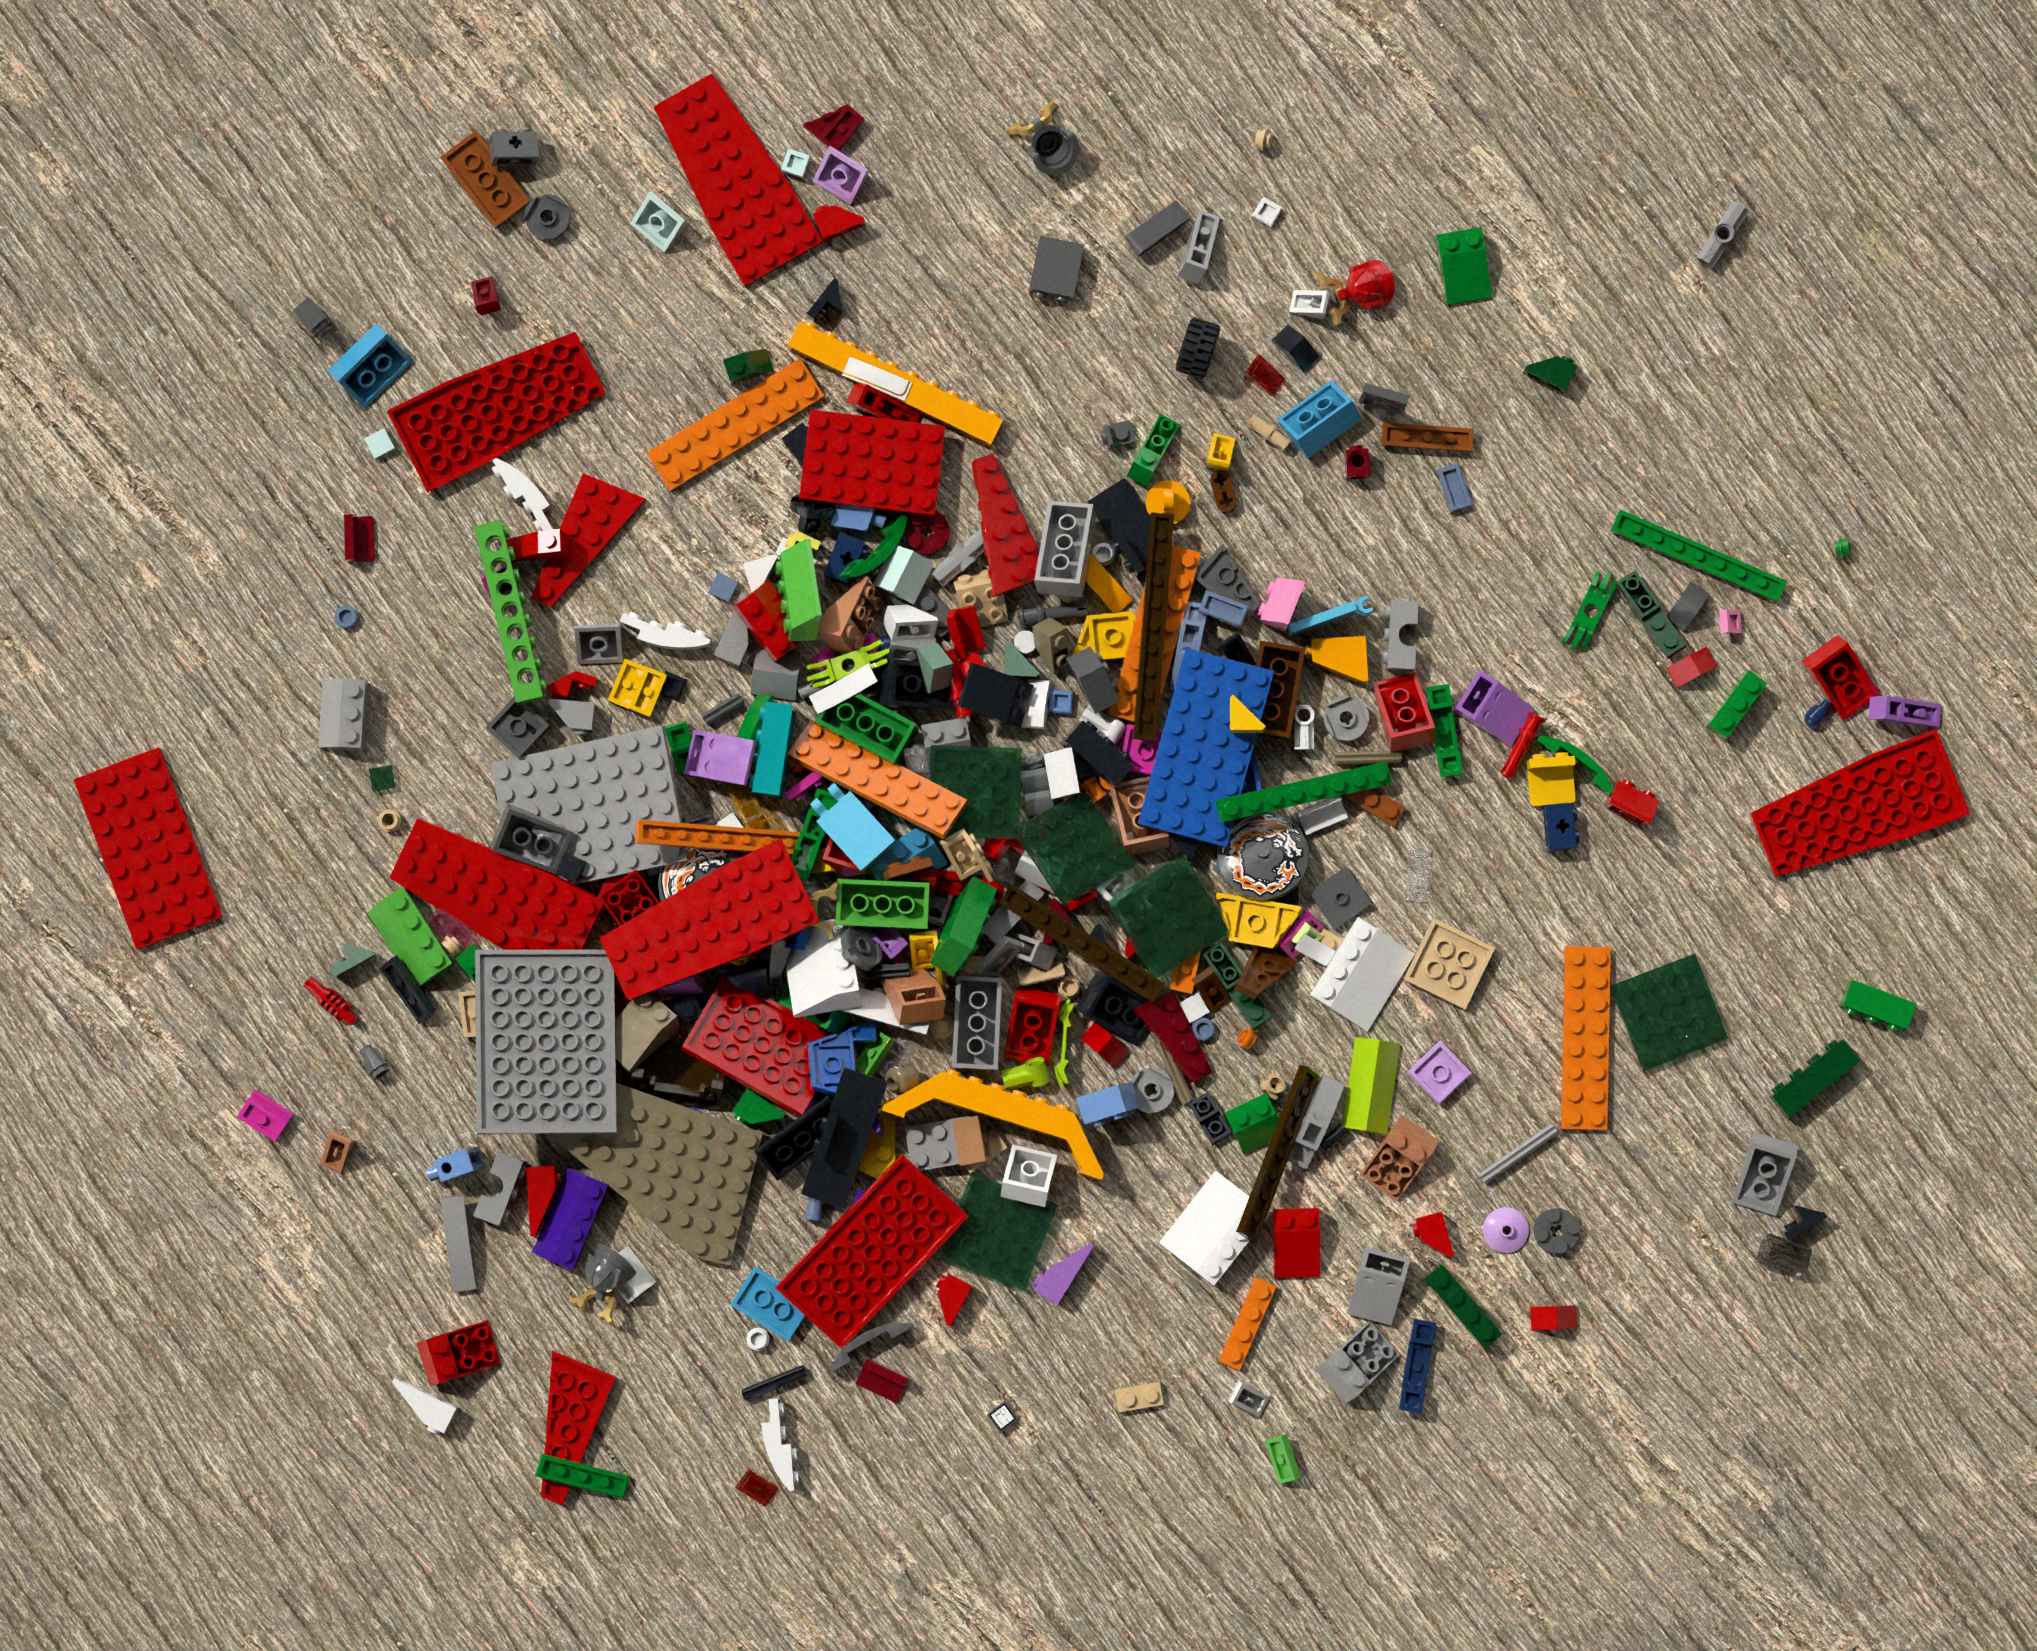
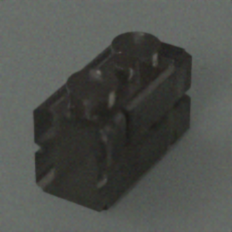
[1756,1233,1812,1277]

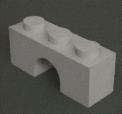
[1382,600,1419,672]
[473,1152,527,1226]

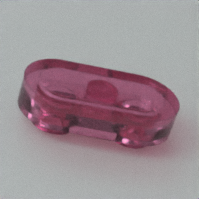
[429,910,472,945]

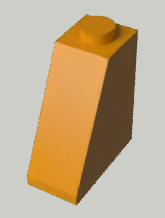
[1306,636,1368,684]

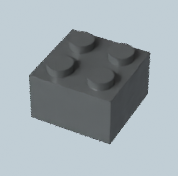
[1066,646,1120,714]

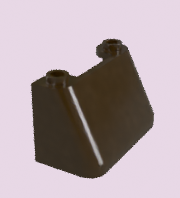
[631,1040,727,1109]

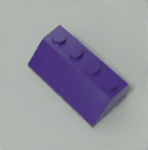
[532,1168,610,1270]

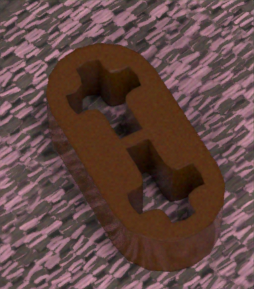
[1210,470,1237,513]

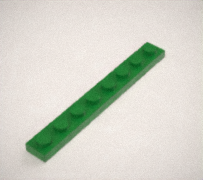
[1611,509,1787,603]
[1215,762,1392,822]

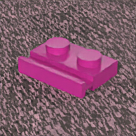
[237,1089,294,1142]

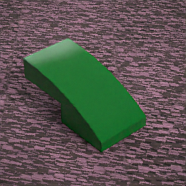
[665,721,692,773]

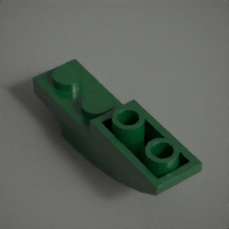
[1617,570,1687,659]
[1202,941,1273,1031]

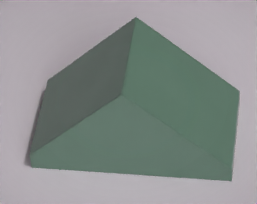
[1004,640,1040,679]
[916,643,953,693]

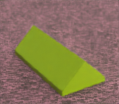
[1342,1037,1400,1135]

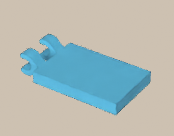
[1287,596,1373,638]
[810,783,896,872]

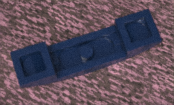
[1399,1319,1437,1414]

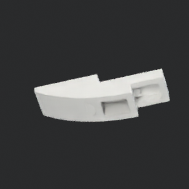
[492,458,553,531]
[620,612,712,650]
[761,1398,799,1491]

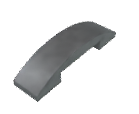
[829,1323,912,1372]

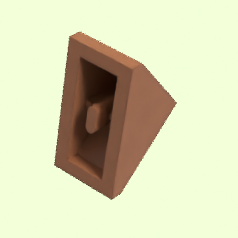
[320,1131,356,1173]

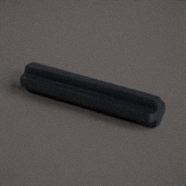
[741,1365,807,1401]

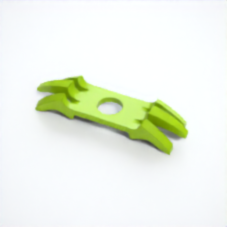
[806,639,890,689]
[1054,999,1075,1088]

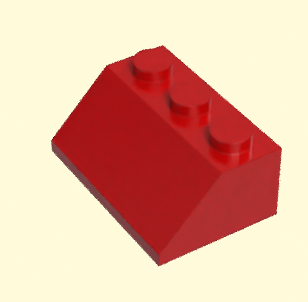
[732,579,801,661]

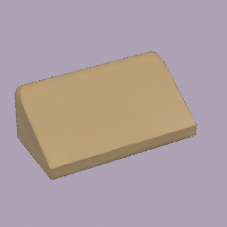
[1017,960,1065,987]

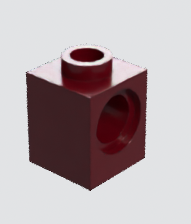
[1344,445,1370,480]

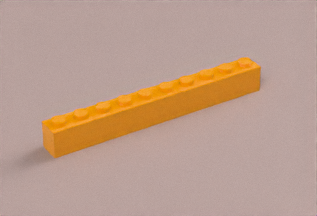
[787,321,1003,448]

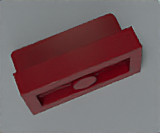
[344,514,375,563]
[856,1359,908,1402]

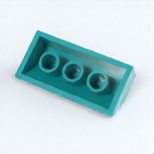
[749,701,797,800]

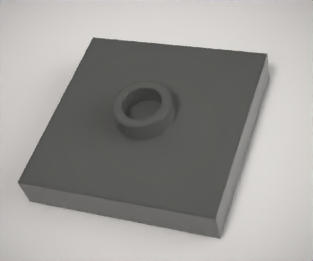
[1308,867,1372,930]

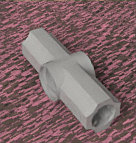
[1696,201,1749,269]
[930,528,985,587]

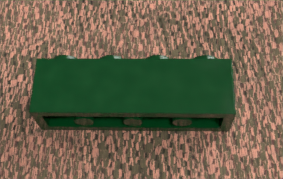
[1769,1039,1860,1118]
[1422,1264,1502,1349]

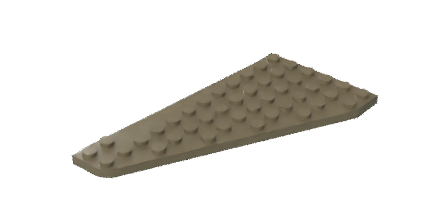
[549,1083,763,1266]

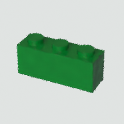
[1706,670,1768,741]
[1839,980,1917,1033]

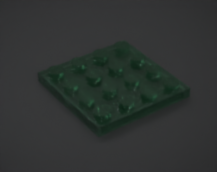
[927,745,1023,840]
[1013,791,1136,906]
[1106,854,1230,978]
[1610,954,1729,1071]
[939,1172,1057,1291]

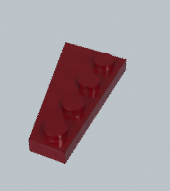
[1133,990,1213,1083]

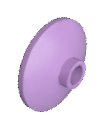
[1483,1207,1529,1253]

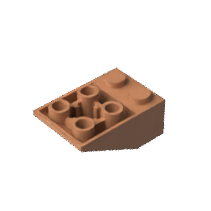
[818,577,883,654]
[880,969,946,1025]
[1360,1114,1439,1201]

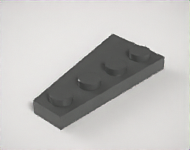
[870,571,949,638]

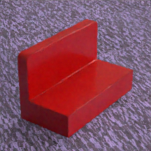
[946,605,986,660]

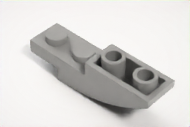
[1288,1075,1344,1169]

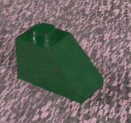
[723,349,774,385]
[1523,356,1577,394]

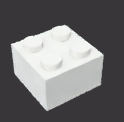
[1000,1145,1057,1207]

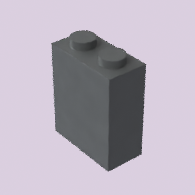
[1029,236,1084,303]

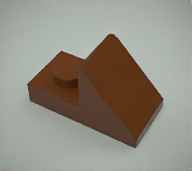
[1191,967,1231,1012]

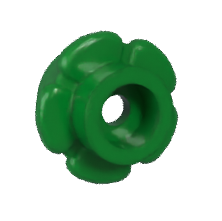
[1835,537,1851,559]

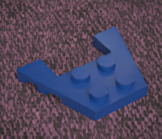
[808,1020,882,1108]

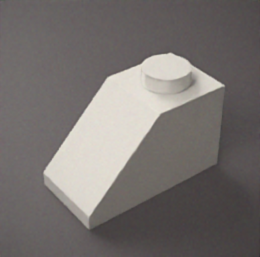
[883,605,938,641]

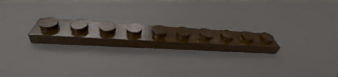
[1132,512,1174,742]

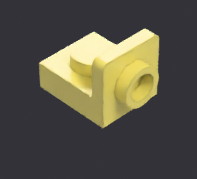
[785,530,821,553]

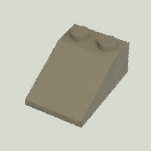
[615,993,680,1073]

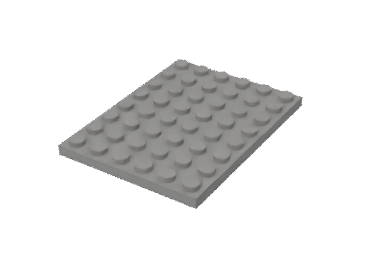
[491,725,690,885]
[475,950,616,1135]

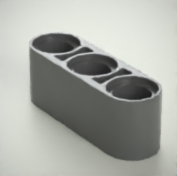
[1124,201,1190,257]

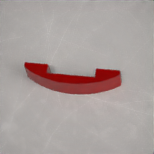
[912,870,1004,907]

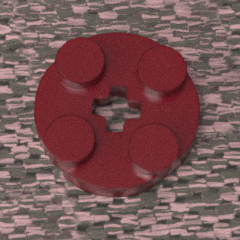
[905,510,950,555]

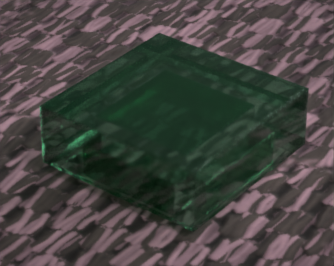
[369,765,396,792]

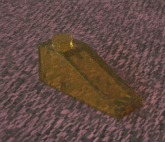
[724,781,770,830]

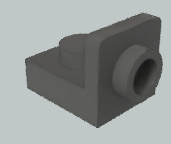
[1100,420,1135,450]

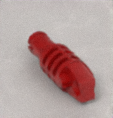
[303,976,359,1025]

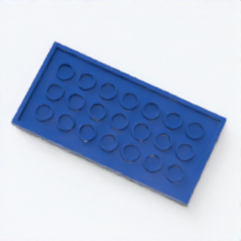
[1138,648,1274,848]

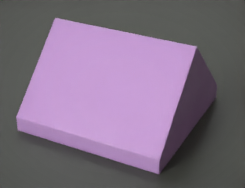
[813,146,869,205]

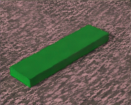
[535,1453,630,1499]

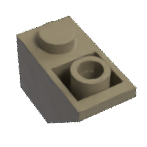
[1032,617,1070,674]

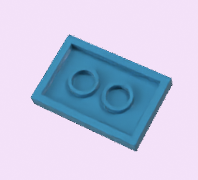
[730,1266,805,1342]

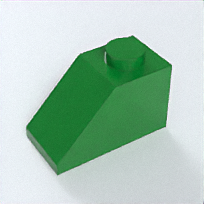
[732,1088,786,1125]

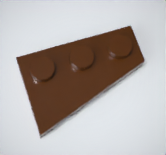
[1234,945,1298,1000]

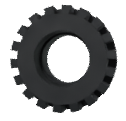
[1176,317,1220,379]

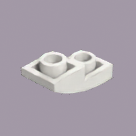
[1022,679,1051,729]

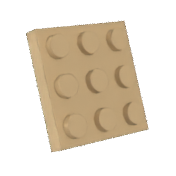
[1403,918,1495,1010]

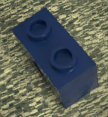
[824,532,868,586]
[1542,803,1580,852]

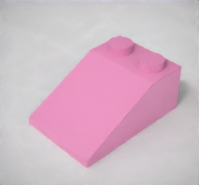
[1257,578,1305,632]

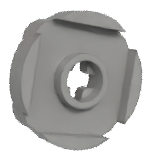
[1323,695,1369,742]
[1130,1067,1174,1113]

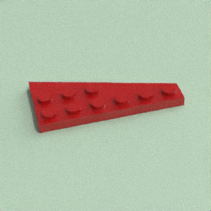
[972,453,1040,598]
[531,473,646,607]
[541,1350,616,1505]

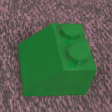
[1224,1093,1279,1154]

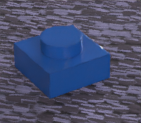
[787,928,809,951]

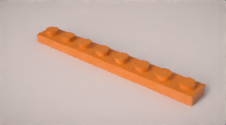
[636,820,800,856]

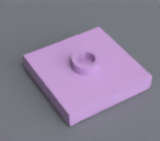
[1407,1040,1472,1105]

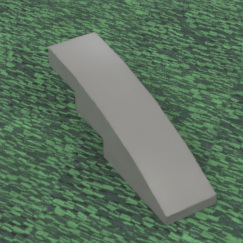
[441,1194,477,1292]

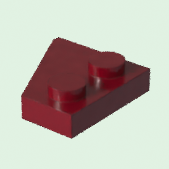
[803,104,865,151]

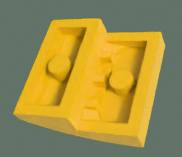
[607,659,667,717]

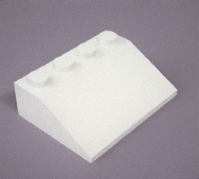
[1309,917,1415,1032]
[785,919,862,1018]
[1159,1171,1271,1286]

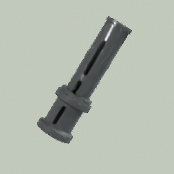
[1018,602,1088,628]

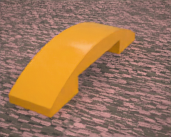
[1085,554,1132,613]

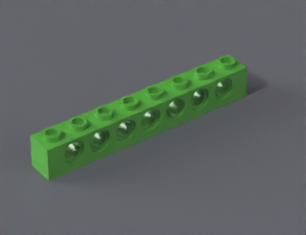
[474,520,547,705]

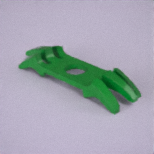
[1562,571,1617,652]

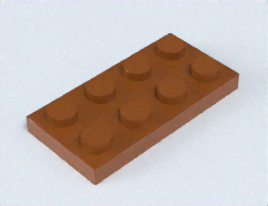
[440,130,530,230]

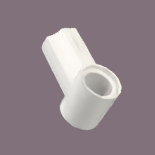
[1079,705,1127,745]
[1293,705,1315,750]

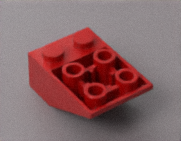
[598,869,660,926]
[417,1320,501,1387]

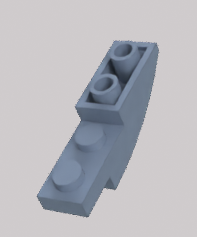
[1170,601,1207,692]

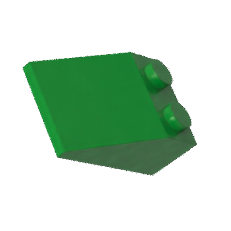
[1435,227,1492,306]

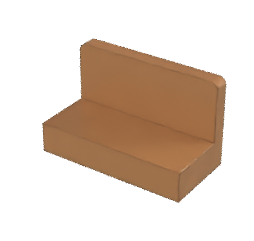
[952,1116,993,1166]

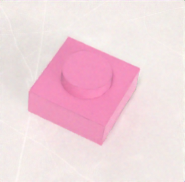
[1719,610,1742,634]

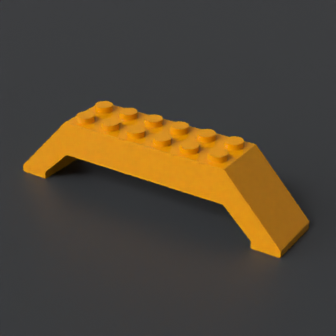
[882,1069,1104,1181]

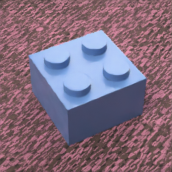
[1076,1081,1140,1127]

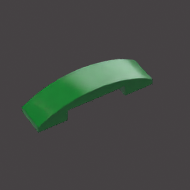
[838,513,908,580]
[1426,684,1463,777]
[1535,736,1613,796]

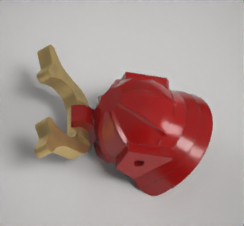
[1315,260,1395,326]

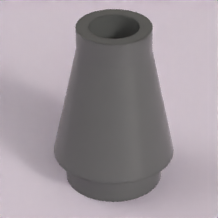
[359,1044,390,1080]

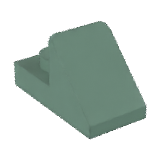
[329,942,376,978]

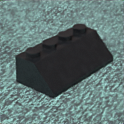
[754,1096,832,1181]

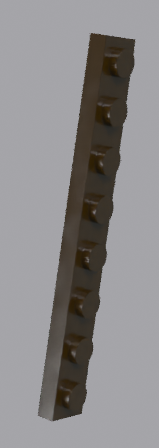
[999,884,1165,1003]
[1236,1065,1320,1242]

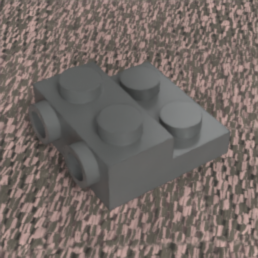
[485,696,551,759]

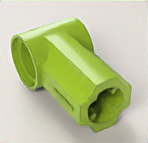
[1002,1057,1050,1091]

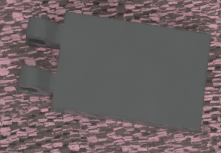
[1358,383,1409,417]

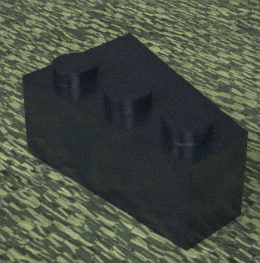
[1060,721,1134,787]

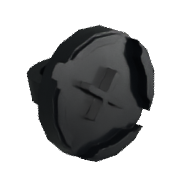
[789,494,835,537]

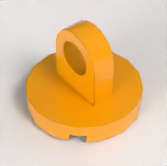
[1145,480,1191,525]

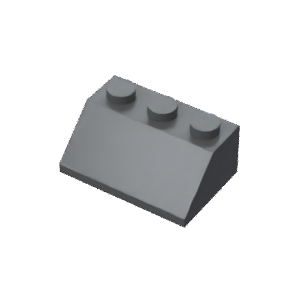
[318,679,369,750]

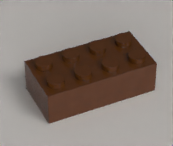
[1255,641,1306,740]

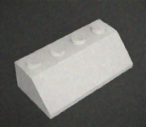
[840,982,931,1036]

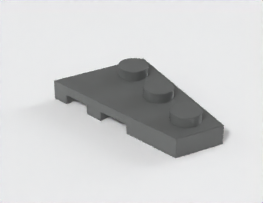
[1194,544,1260,622]

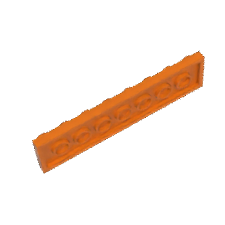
[646,358,824,492]
[1108,544,1201,722]
[787,719,967,839]
[1561,946,1611,1130]

